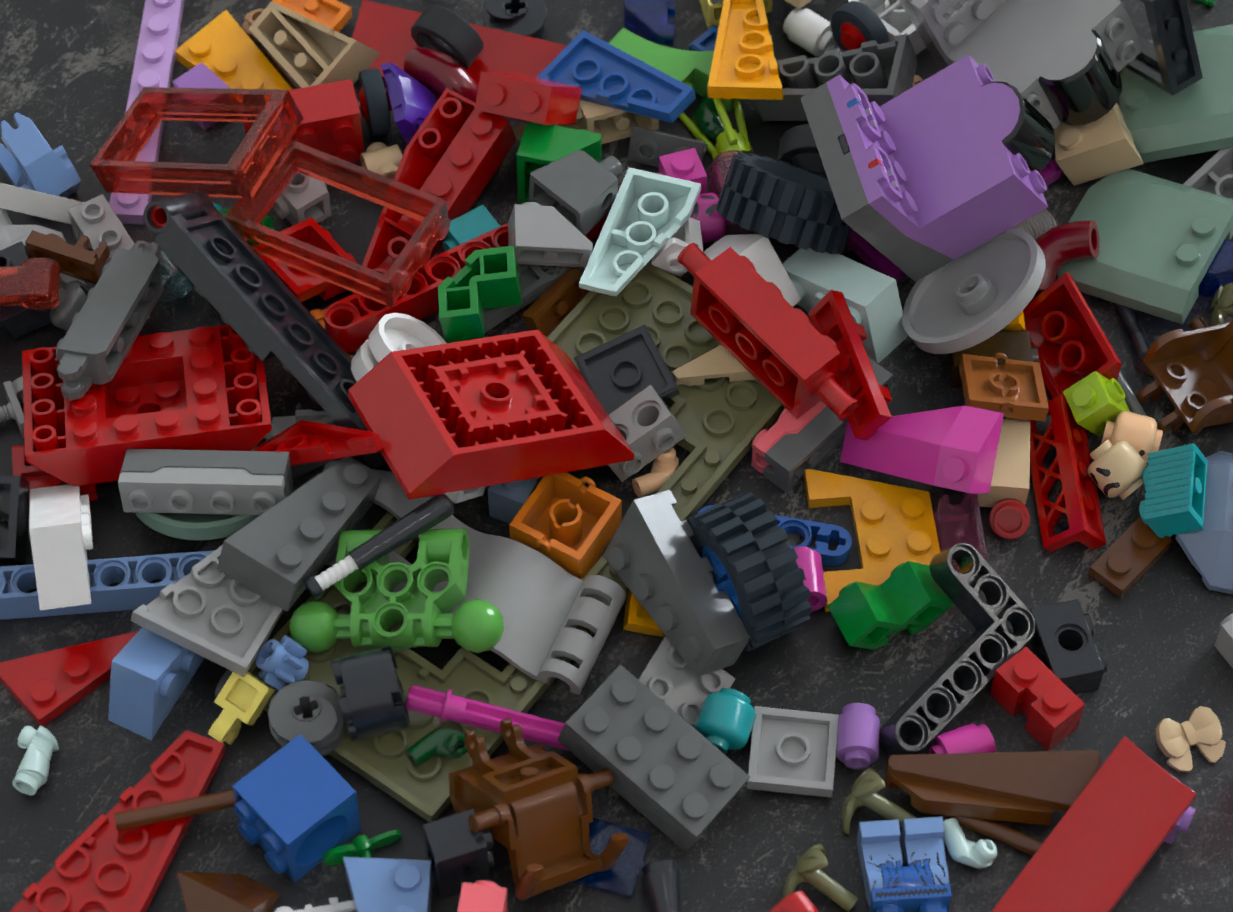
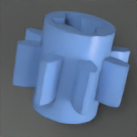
[256,635,309,691]

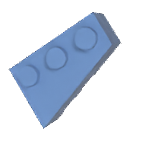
[108,627,205,740]
[343,857,433,912]

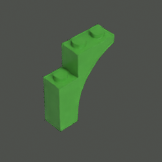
[609,28,773,112]

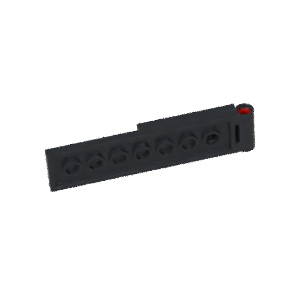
[143,191,387,468]

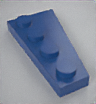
[536,30,696,123]

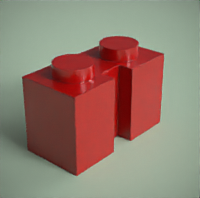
[990,647,1085,751]

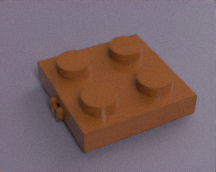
[959,353,1049,421]

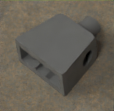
[529,150,623,236]

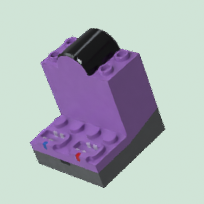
[800,55,1055,282]

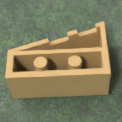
[249,1,380,88]

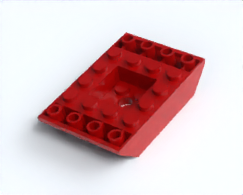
[22,325,272,486]
[348,329,635,500]

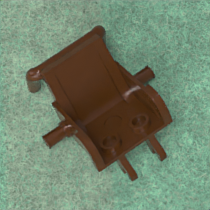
[1136,317,1233,434]
[449,718,629,901]

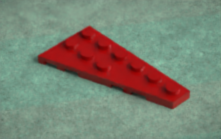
[4,730,226,912]

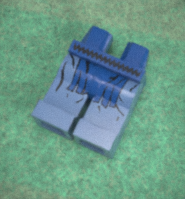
[856,817,952,912]

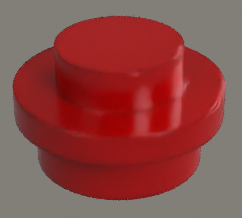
[989,498,1030,539]

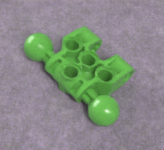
[289,528,504,654]

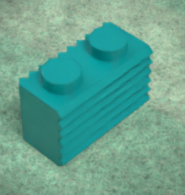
[1139,443,1208,538]

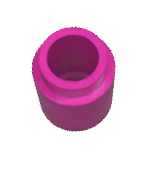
[929,723,996,754]

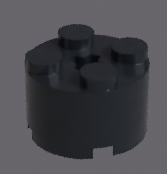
[331,645,410,741]

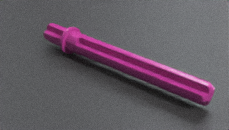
[405,685,569,751]

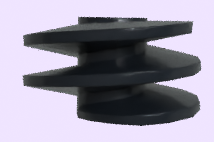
[483,0,548,39]

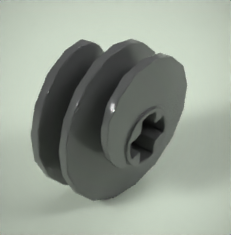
[268,680,346,756]

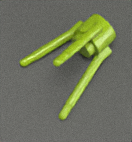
[679,98,753,169]

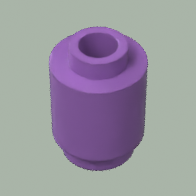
[836,703,880,769]

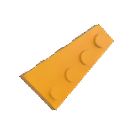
[707,0,783,100]
[175,10,293,135]

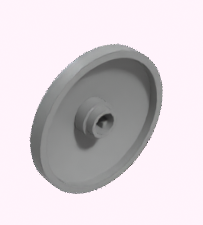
[902,228,1046,354]

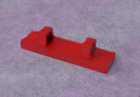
[807,290,892,441]

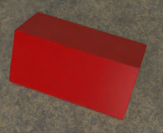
[1015,272,1122,398]

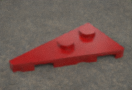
[252,420,384,466]
[0,631,138,727]

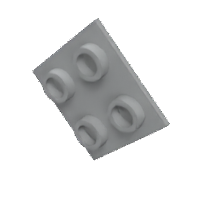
[638,636,735,728]

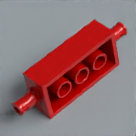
[677,243,858,421]

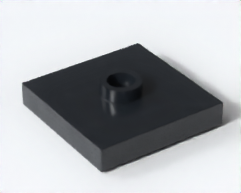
[574,325,680,415]

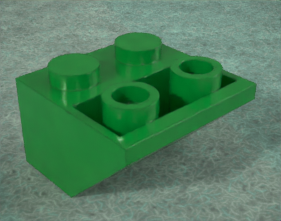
[517,121,602,203]

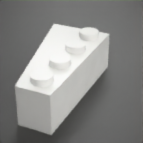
[29,484,93,610]

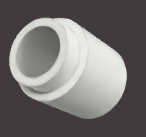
[783,8,837,57]

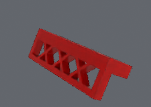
[1030,395,1106,553]

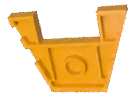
[804,469,940,612]

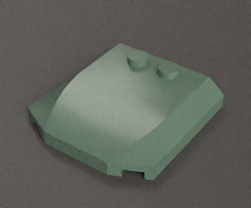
[1119,24,1233,163]
[1057,169,1233,325]

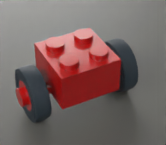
[242,68,393,172]

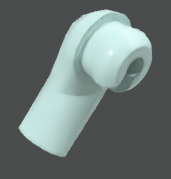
[943,818,997,869]

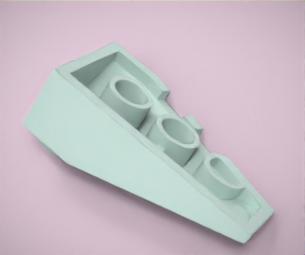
[579,167,701,297]

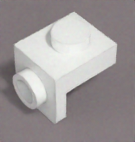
[651,217,704,277]

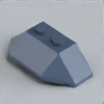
[1176,451,1233,595]

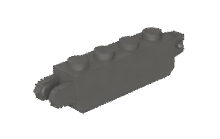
[56,240,164,401]

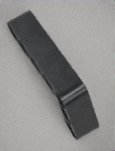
[879,543,1036,756]

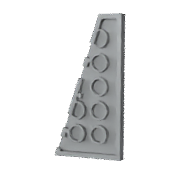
[131,473,320,677]

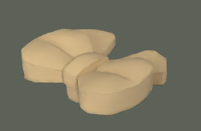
[1155,706,1226,772]

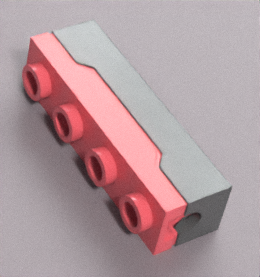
[751,357,893,493]

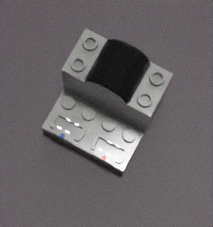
[900,0,1144,149]

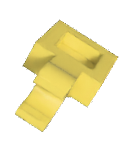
[208,671,275,745]

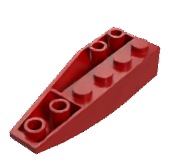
[353,88,517,292]

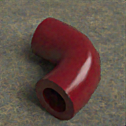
[404,47,478,103]
[1029,220,1100,303]

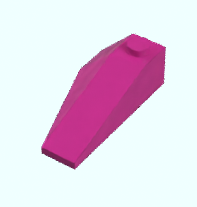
[840,406,1004,494]

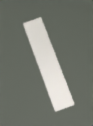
[0,183,84,224]

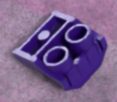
[381,62,439,145]

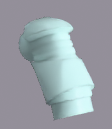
[12,726,59,795]

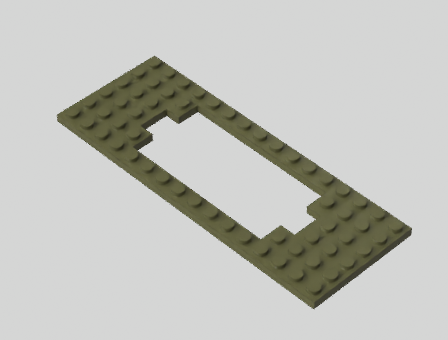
[248,261,785,823]

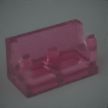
[933,492,988,573]

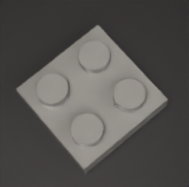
[747,706,839,798]

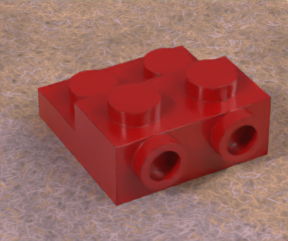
[251,217,358,302]

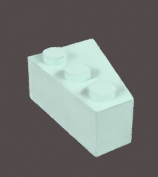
[782,248,908,364]

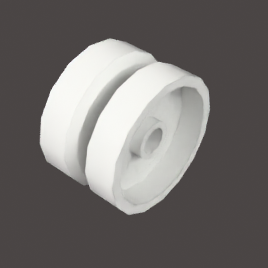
[351,313,446,382]

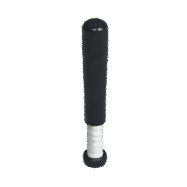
[303,494,454,600]

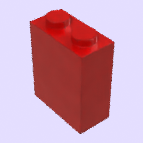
[474,72,582,125]

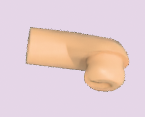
[632,448,679,498]

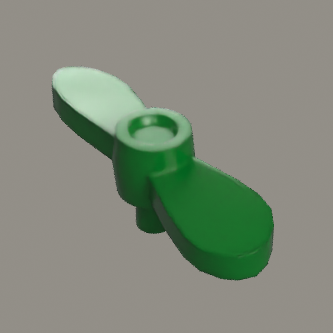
[323,830,402,866]

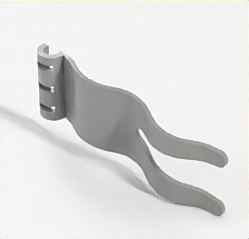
[323,460,626,695]

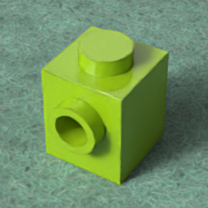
[1063,371,1130,437]

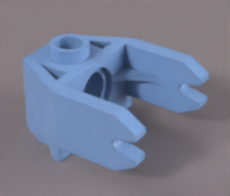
[0,112,81,198]

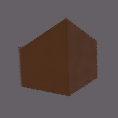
[177,872,280,912]

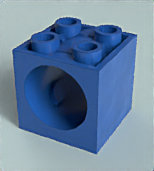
[232,734,361,883]

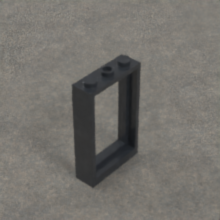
[1125,0,1203,96]

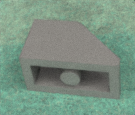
[508,202,593,267]

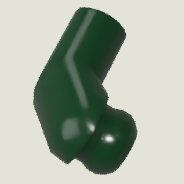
[693,92,725,141]
[405,728,468,768]

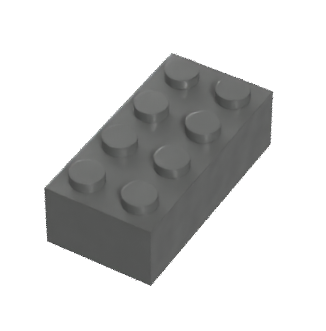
[557,664,750,853]

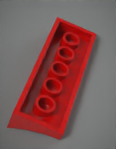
[352,0,568,98]
[992,736,1196,912]

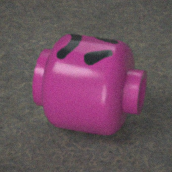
[690,192,732,243]

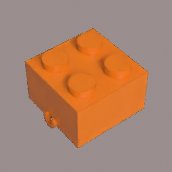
[509,472,622,580]

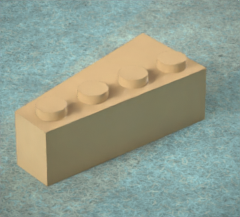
[1051,60,1144,186]

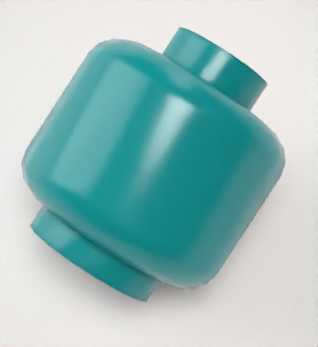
[695,688,756,754]

